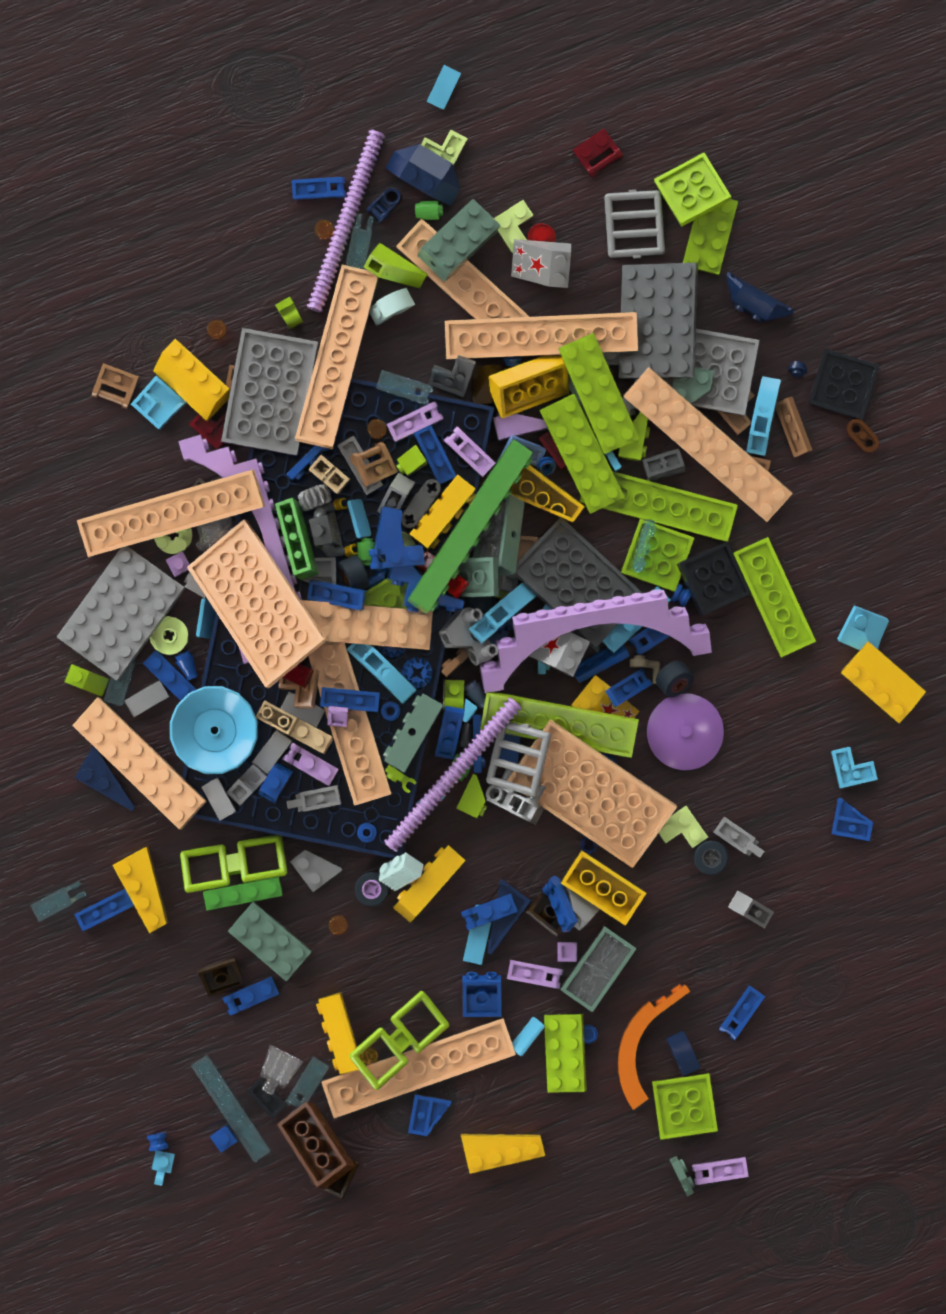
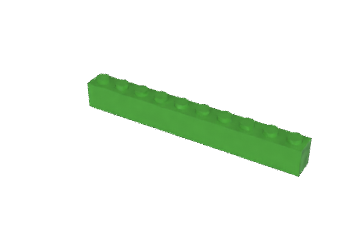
[407,440,533,614]

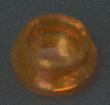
[315,220,334,239]
[207,320,226,339]
[367,419,387,439]
[328,915,348,935]

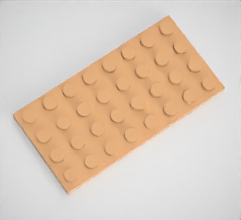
[187,519,327,688]
[506,719,677,868]

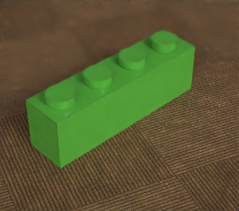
[275,498,319,580]
[203,877,284,911]

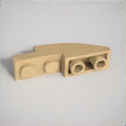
[256,700,334,754]

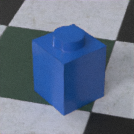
[210,1124,238,1153]

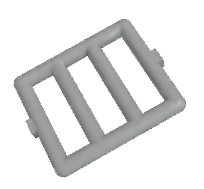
[604,189,665,259]
[486,721,551,797]

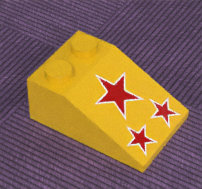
[571,675,640,718]

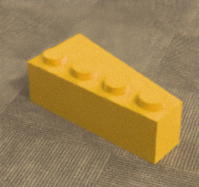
[509,464,586,522]
[409,475,476,550]
[393,845,466,923]
[113,846,168,933]
[461,1134,545,1174]

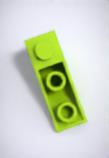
[364,243,428,288]
[617,412,650,462]

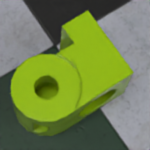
[275,297,303,329]

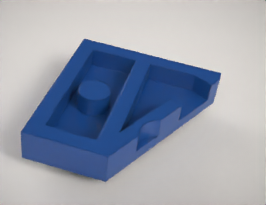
[831,798,873,841]
[408,1094,451,1136]

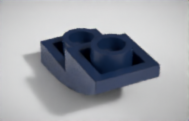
[666,1031,700,1076]

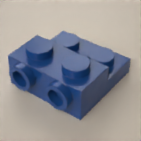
[462,972,501,1017]

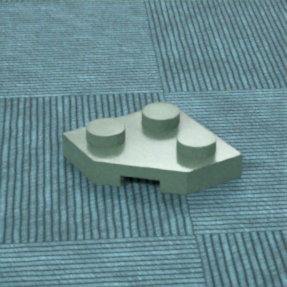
[672,368,714,404]
[669,1156,695,1196]

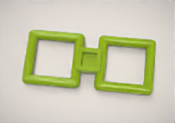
[180,834,287,893]
[349,991,449,1090]

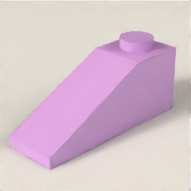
[493,413,548,442]

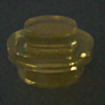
[360,1047,378,1066]

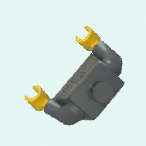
[309,498,358,558]

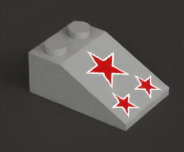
[511,239,571,288]
[529,632,590,677]

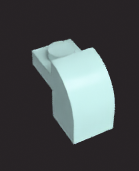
[369,288,415,326]

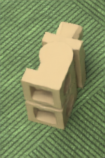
[308,455,350,494]

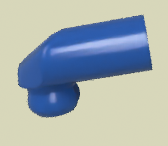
[369,561,388,588]

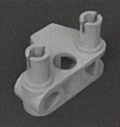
[439,607,498,666]
[486,769,546,825]

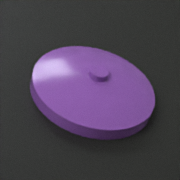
[647,693,724,770]

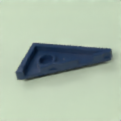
[74,746,135,811]
[488,879,532,955]

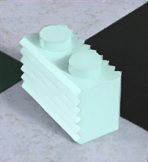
[379,852,423,891]

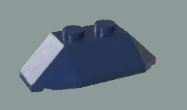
[385,144,461,206]
[725,272,794,323]

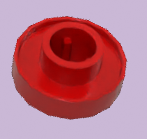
[528,223,556,242]

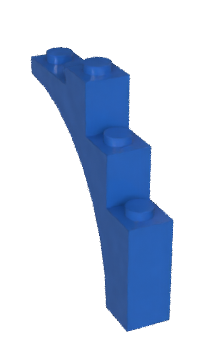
[374,507,464,613]

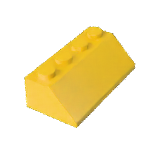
[153,339,231,422]
[489,355,569,419]
[841,641,926,723]
[561,850,646,926]
[316,992,361,1074]

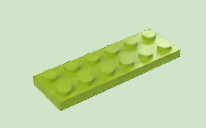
[558,333,639,454]
[539,394,624,514]
[733,537,816,657]

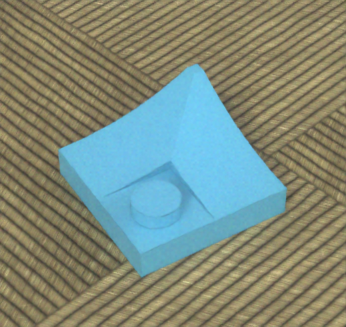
[131,376,187,430]
[837,606,889,650]

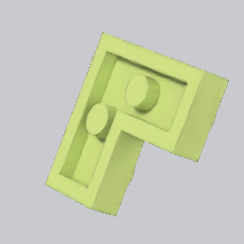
[421,130,468,166]
[494,200,534,253]
[659,806,708,848]

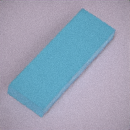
[463,904,491,965]

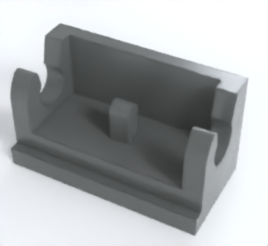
[642,448,685,482]

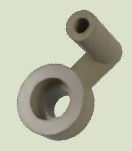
[630,655,661,684]

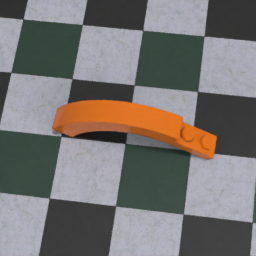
[618,984,690,1110]

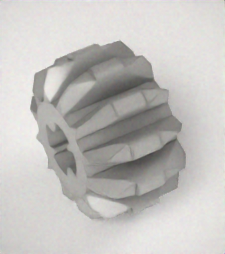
[298,484,332,511]

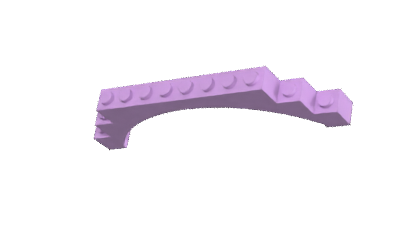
[178,435,302,664]
[480,589,712,693]

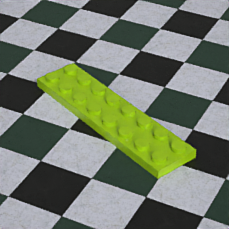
[580,471,738,542]
[480,692,639,758]

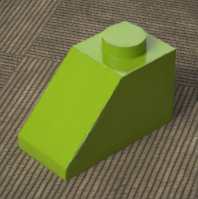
[396,445,427,477]
[65,664,110,697]
[457,774,487,818]

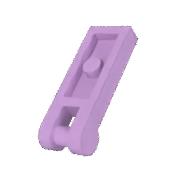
[387,402,444,442]
[444,427,496,478]
[282,742,339,786]
[507,960,563,989]
[692,1157,749,1185]

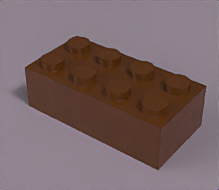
[277,1101,355,1189]

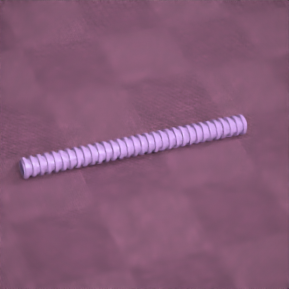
[307,130,385,313]
[384,698,522,852]

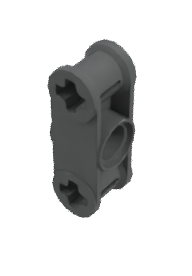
[401,479,441,529]

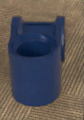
[366,188,402,224]

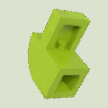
[444,680,464,721]

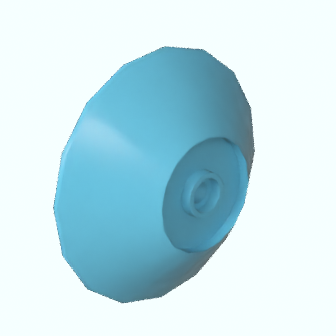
[170,686,257,774]

